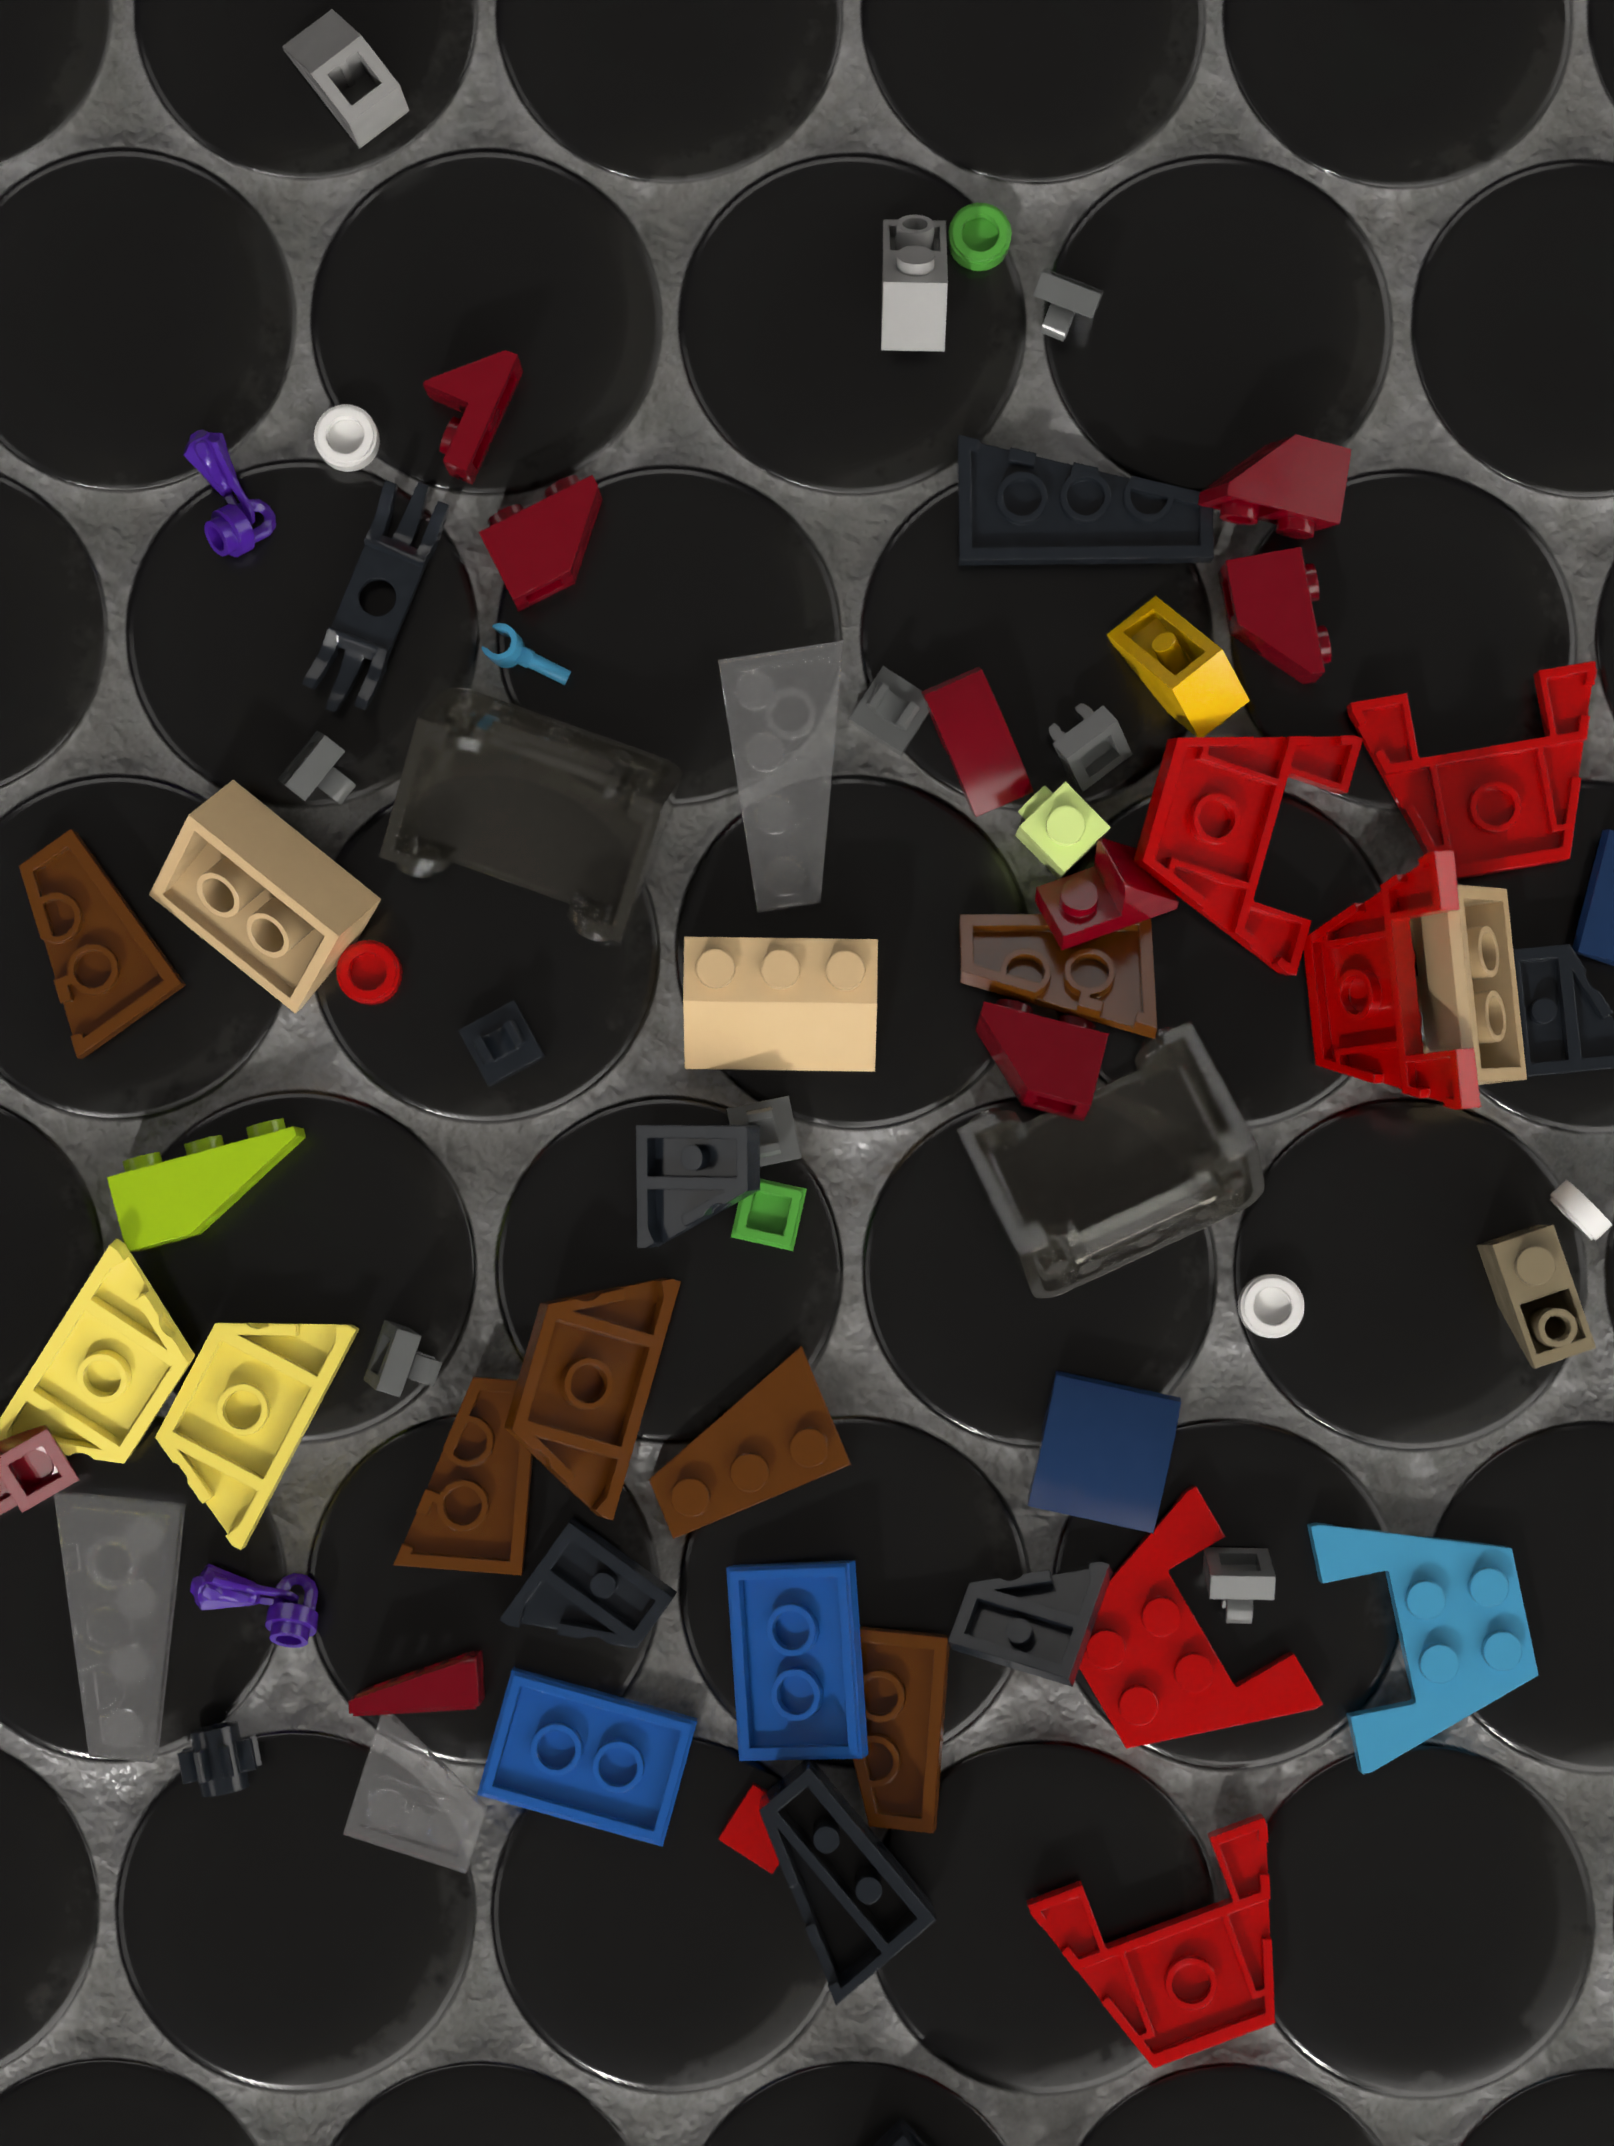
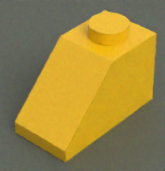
[1107,596,1250,737]

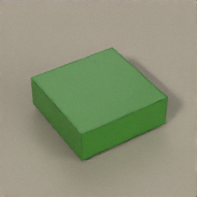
[731,1179,807,1251]

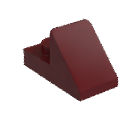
[423,350,523,485]
[1035,838,1178,950]

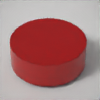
[336,940,403,1005]

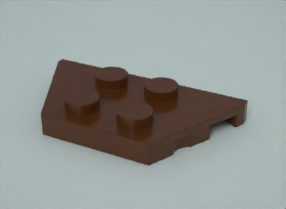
[504,1278,681,1520]

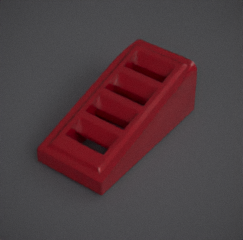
[348,1650,485,1716]

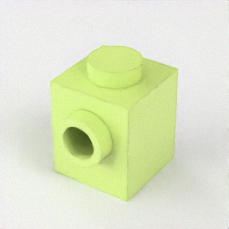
[1015,781,1111,879]

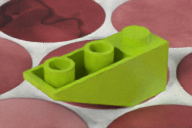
[107,1118,306,1252]

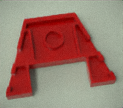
[1347,661,1597,880]
[1133,735,1363,975]
[1304,851,1481,1110]
[1079,1484,1323,1749]
[1026,1813,1275,2068]

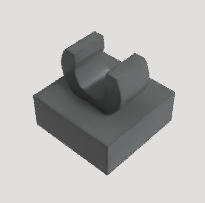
[1033,269,1104,341]
[848,666,929,756]
[1049,704,1133,793]
[278,731,356,805]
[727,1096,802,1167]
[364,1320,443,1397]
[1203,1547,1276,1624]

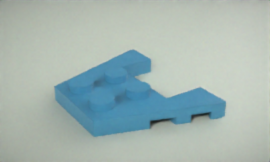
[1307,1522,1539,1774]

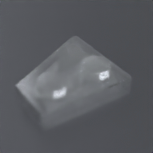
[343,1714,488,1873]

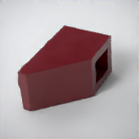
[1198,434,1352,539]
[479,474,602,611]
[1218,547,1331,684]
[976,999,1109,1122]

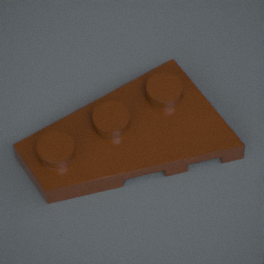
[853,1626,950,1833]

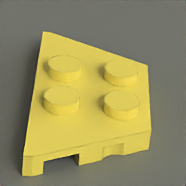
[0,1238,195,1464]
[155,1322,359,1550]

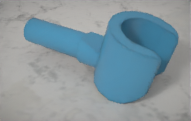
[482,623,572,685]

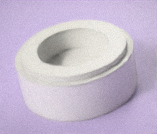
[314,404,380,472]
[1550,1179,1612,1241]
[1238,1274,1304,1338]

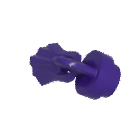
[183,429,276,557]
[190,1563,319,1648]

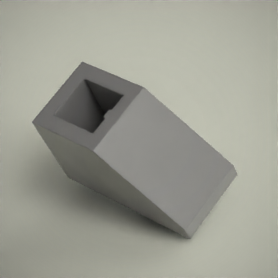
[282,9,409,148]
[881,215,948,352]

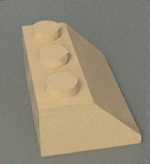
[149,780,381,1014]
[1410,885,1527,1085]
[683,937,878,1072]

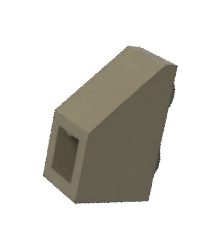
[1477,1225,1596,1369]

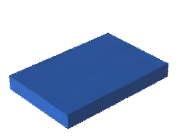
[726,1560,869,1761]
[477,1667,698,1847]

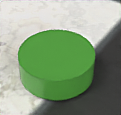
[948,203,1012,271]

